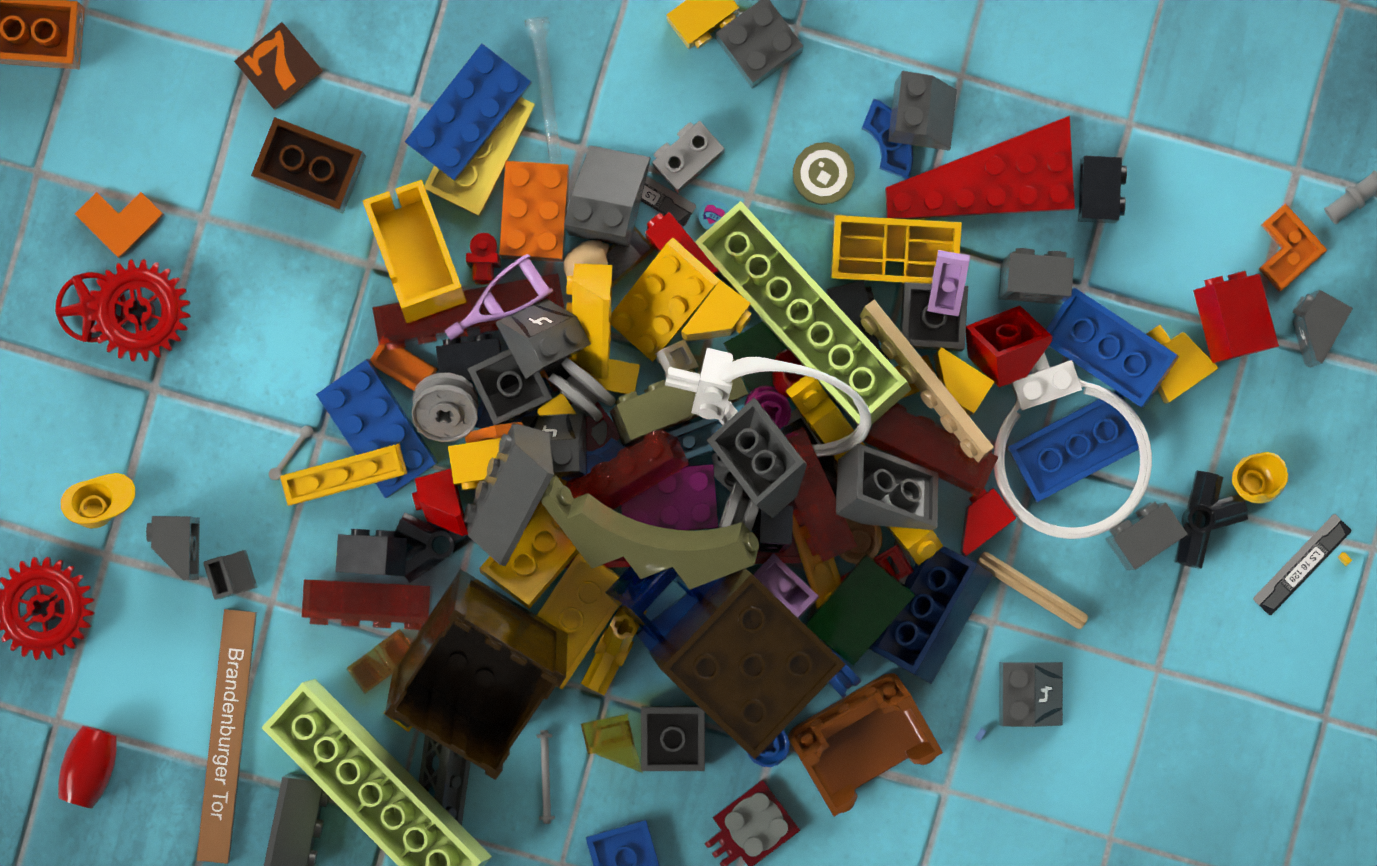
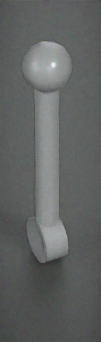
[269,425,313,480]

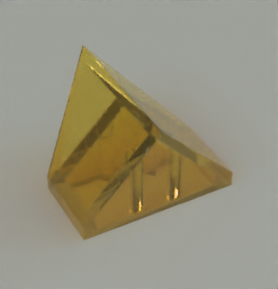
[581,712,643,773]

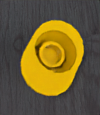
[61,473,135,529]

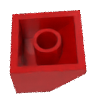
[966,305,1052,388]

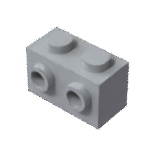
[653,121,725,194]

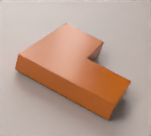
[75,192,164,259]
[1259,203,1327,292]

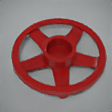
[55,272,126,343]

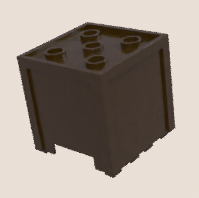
[385,569,568,780]

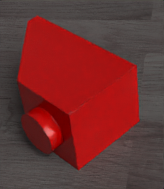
[412,468,468,536]
[960,487,1016,556]

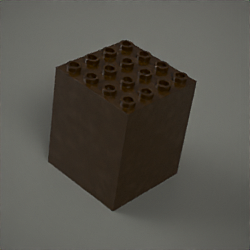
[649,569,846,759]

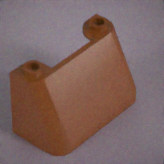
[788,673,943,817]

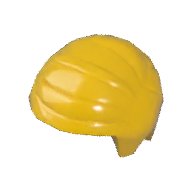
[1232,452,1288,504]

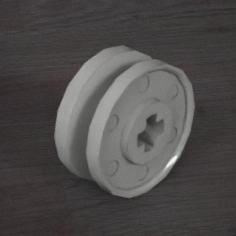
[548,358,616,422]
[412,373,478,442]
[719,480,759,532]

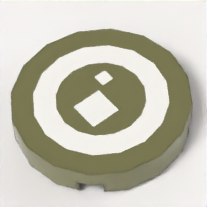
[793,142,855,205]

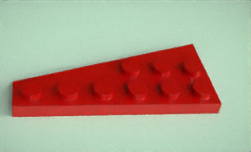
[885,116,1075,219]

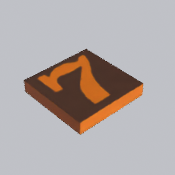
[234,22,323,110]

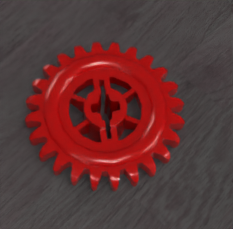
[87,259,191,362]
[0,557,95,660]

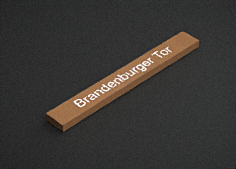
[196,609,257,864]

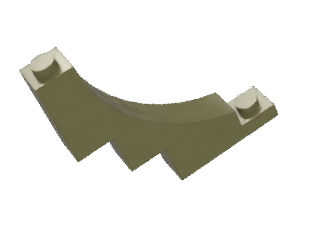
[540,476,759,589]

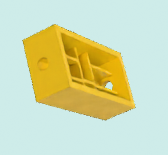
[830,215,962,284]

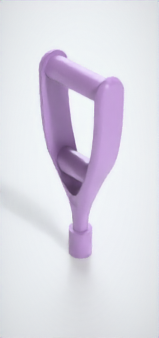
[444,254,553,341]

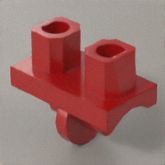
[466,232,501,285]

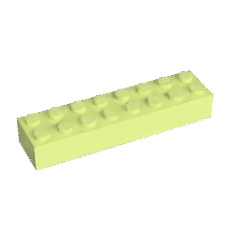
[695,201,911,425]
[262,679,492,866]

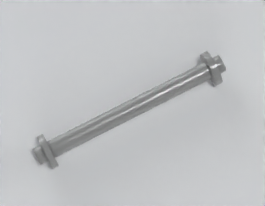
[537,730,555,824]

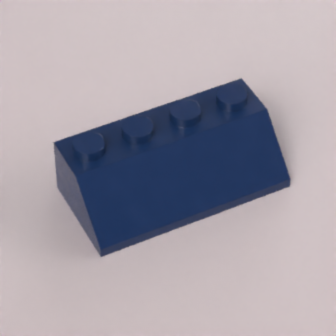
[869,546,993,684]

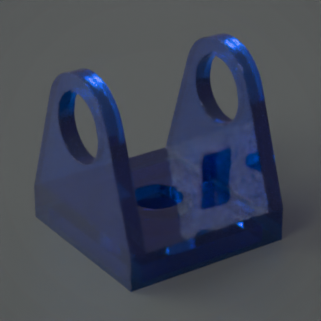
[605,566,704,644]

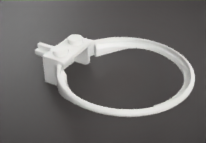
[665,348,871,458]
[993,352,1152,539]

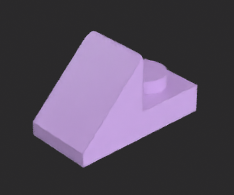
[927,250,970,316]
[753,553,819,619]

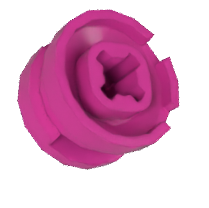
[744,386,791,429]

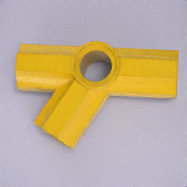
[581,599,647,696]

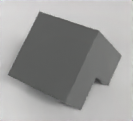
[203,550,258,600]

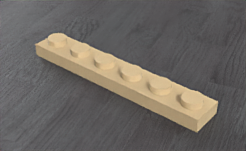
[860,299,994,463]

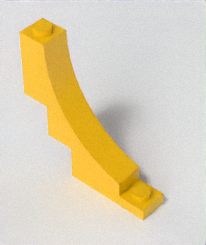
[786,375,943,565]

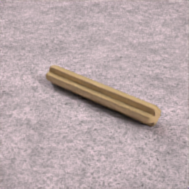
[977,552,1088,629]

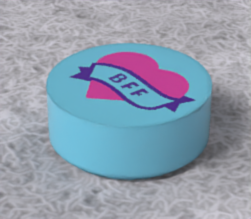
[698,200,729,231]

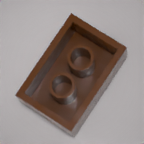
[251,117,366,214]

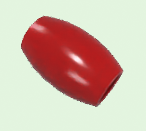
[58,725,117,809]

